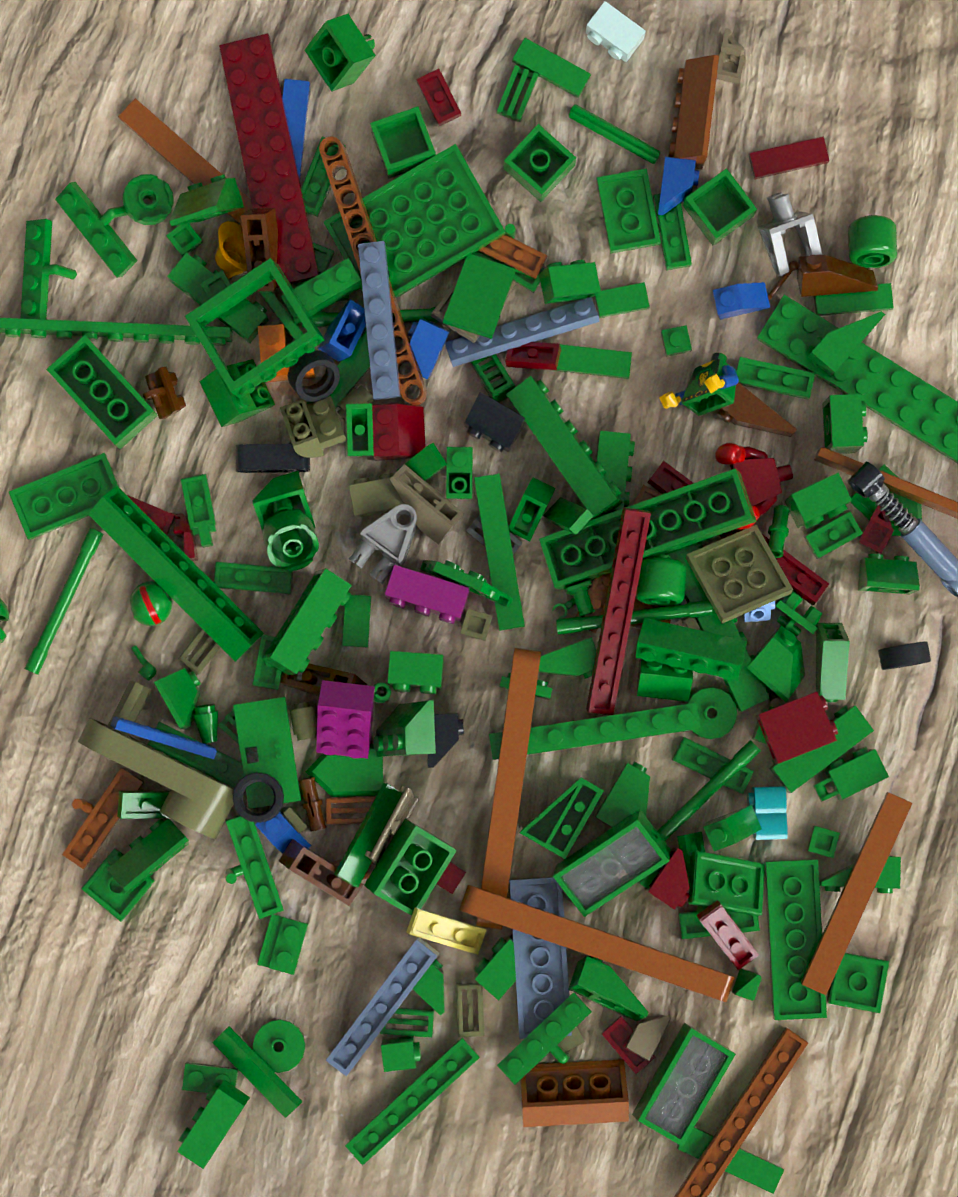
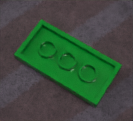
[9,453,120,540]

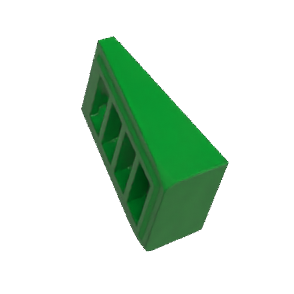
[470,354,515,403]

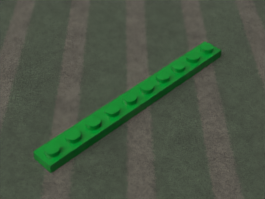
[0,318,233,346]

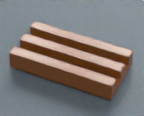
[326,797,376,824]

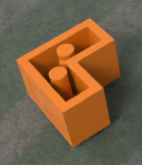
[258,324,316,383]

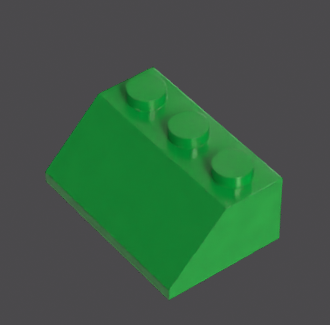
[373,700,436,757]
[107,818,189,894]

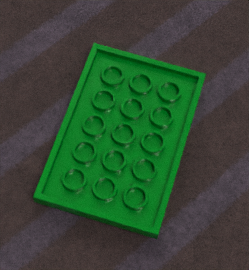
[323,143,506,298]

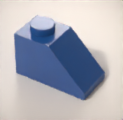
[658,157,700,215]
[713,282,770,320]
[318,299,366,362]
[408,318,450,379]
[255,810,312,854]

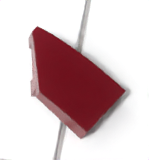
[858,505,894,554]
[174,513,198,561]

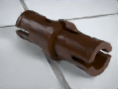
[298,777,327,832]

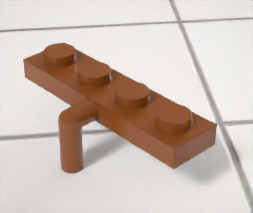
[62,768,144,869]

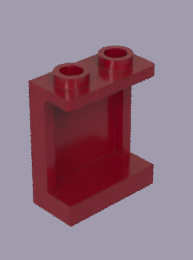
[755,692,838,764]

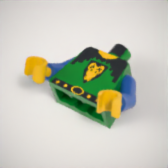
[659,353,739,416]

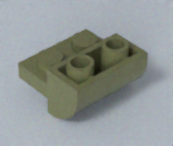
[280,396,347,458]

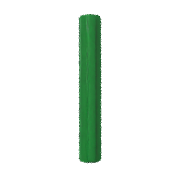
[569,104,661,164]

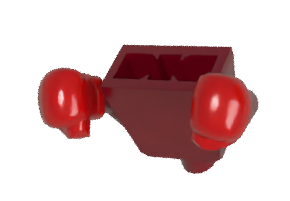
[715,443,793,530]

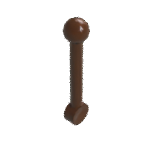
[768,261,798,301]

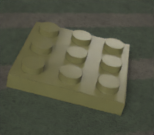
[686,525,793,623]

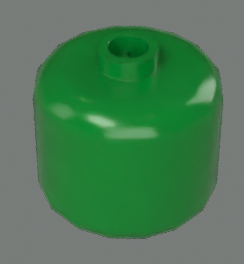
[848,215,897,269]
[635,554,687,606]

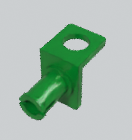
[565,580,595,617]

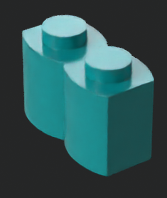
[747,786,788,840]

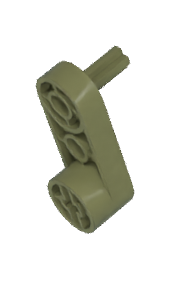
[78,679,234,839]

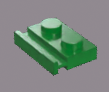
[257,914,309,975]

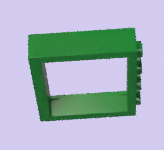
[185,258,325,398]

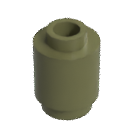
[337,385,375,420]
[290,702,317,741]

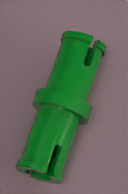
[768,505,790,558]
[374,682,391,703]

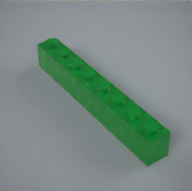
[88,486,264,662]
[664,541,771,712]
[489,703,701,760]

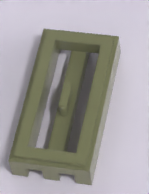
[178,629,221,675]
[456,983,484,1037]

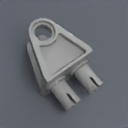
[758,192,822,277]
[348,504,417,584]

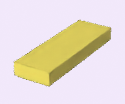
[406,907,486,955]

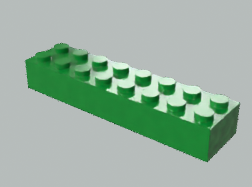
[539,468,757,590]

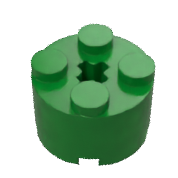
[263,509,319,571]

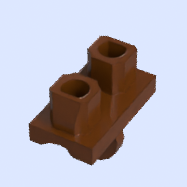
[143,366,186,420]

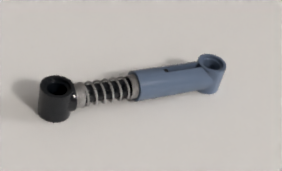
[848,461,958,598]

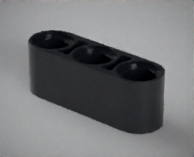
[236,444,310,473]

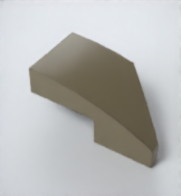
[716,28,745,84]
[625,1016,670,1061]

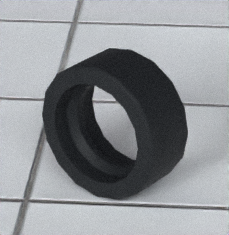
[288,350,340,402]
[878,641,931,670]
[233,772,284,823]

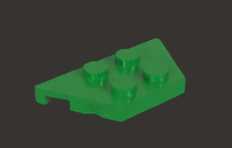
[420,560,513,608]

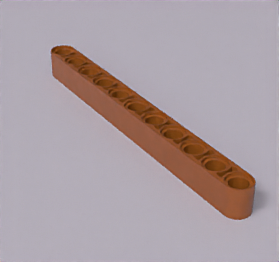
[319,136,427,406]
[476,648,541,930]
[459,885,735,1002]

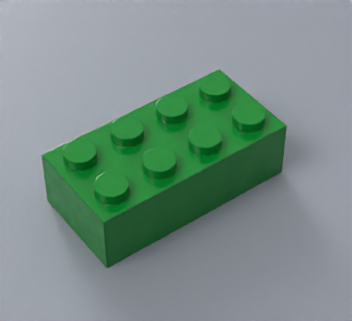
[46,335,158,449]
[262,568,352,675]

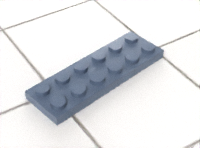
[509,877,572,1039]

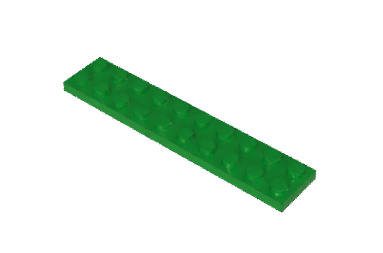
[757,295,958,464]

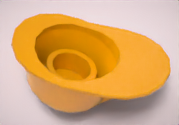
[215,221,247,279]

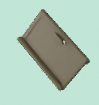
[365,785,419,865]

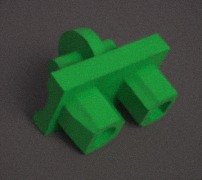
[775,591,822,636]

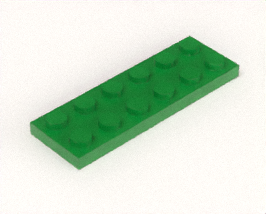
[765,859,827,1020]

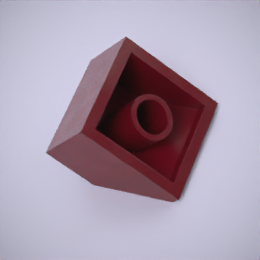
[372,404,426,461]
[644,846,690,910]

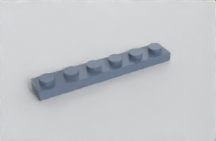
[358,241,401,400]
[445,297,600,367]
[326,937,439,1077]

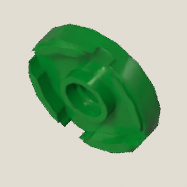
[122,174,174,225]
[687,687,737,739]
[253,1019,306,1073]

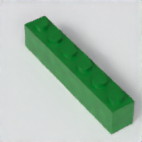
[506,376,623,519]

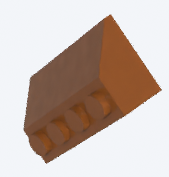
[668,55,719,170]
[520,1059,629,1127]

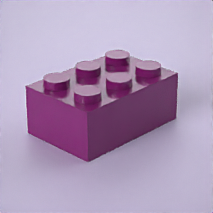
[385,565,470,624]
[316,680,375,759]

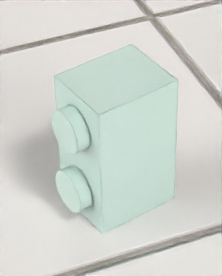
[586,1,646,62]

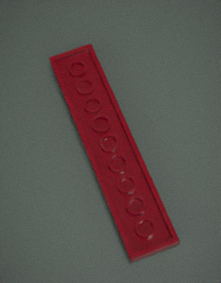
[219,33,319,288]

